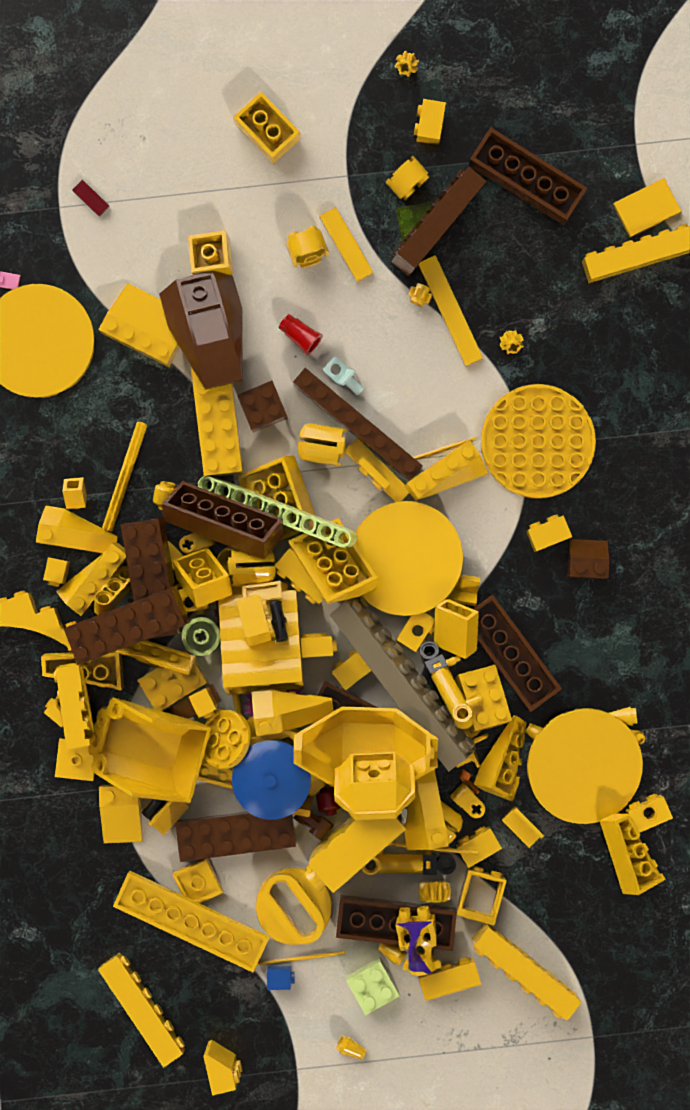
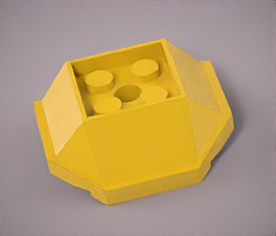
[334,752,416,820]

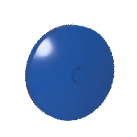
[232,740,311,820]

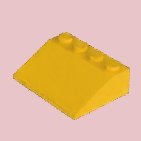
[99,283,180,367]
[237,455,316,542]
[288,518,378,604]

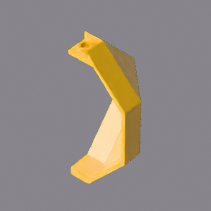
[294,707,438,787]

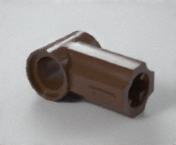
[293,810,334,841]

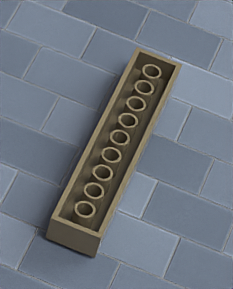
[330,596,476,772]

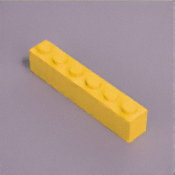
[582,224,690,283]
[98,953,185,1068]

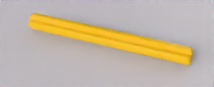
[102,422,147,531]

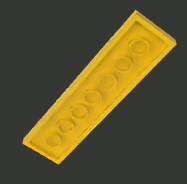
[113,871,270,972]

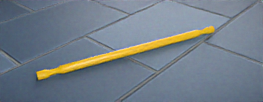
[388,437,476,469]
[388,843,479,855]
[257,951,345,966]

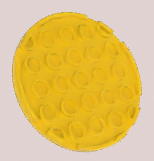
[0,284,95,398]
[481,384,596,499]
[355,501,463,616]
[527,708,643,824]

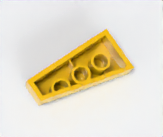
[41,652,124,691]
[54,663,96,749]

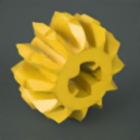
[418,881,451,903]

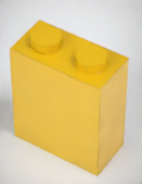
[434,598,479,659]

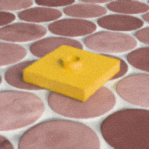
[55,738,95,781]
[172,858,224,903]

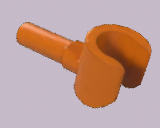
[459,769,480,795]

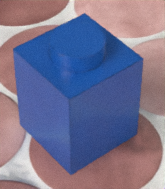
[267,966,295,990]

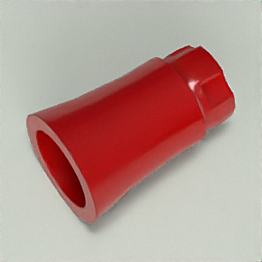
[278,314,323,356]

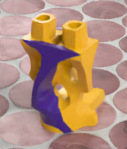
[396,906,441,976]

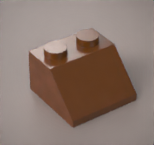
[567,539,609,579]

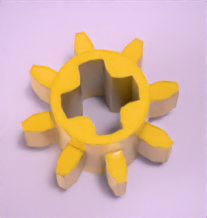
[395,51,419,77]
[408,283,432,307]
[500,330,524,354]

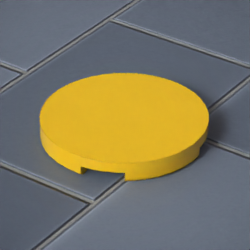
[204,710,251,769]

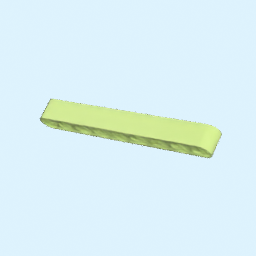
[198,476,357,547]

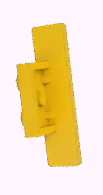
[345,438,409,502]

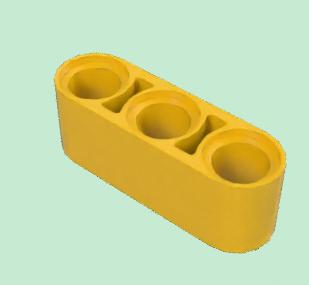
[94,566,132,615]

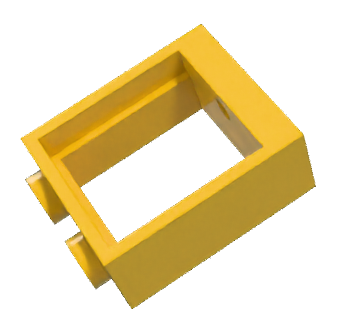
[456,866,507,926]

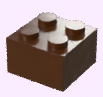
[237,381,288,433]

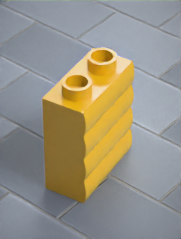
[218,582,304,695]
[304,815,406,893]

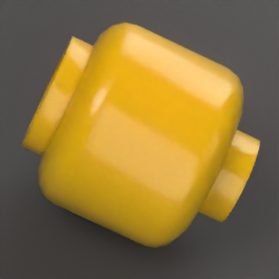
[153,481,176,510]

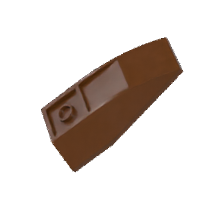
[159,271,243,390]

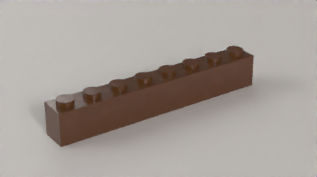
[293,368,423,481]

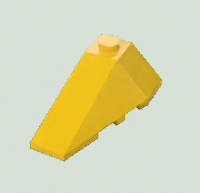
[36,506,118,553]
[251,688,334,736]
[474,715,527,801]
[404,769,449,850]

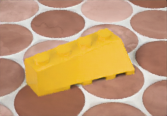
[405,439,489,502]
[56,543,127,616]
[600,814,666,895]

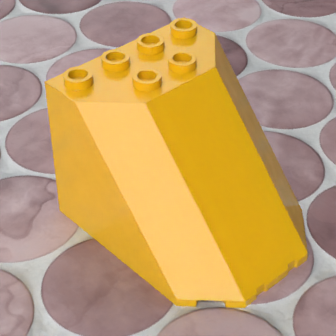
[88,698,211,803]

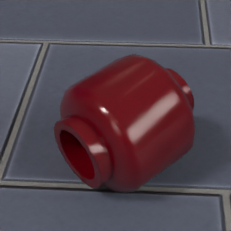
[316,787,342,816]

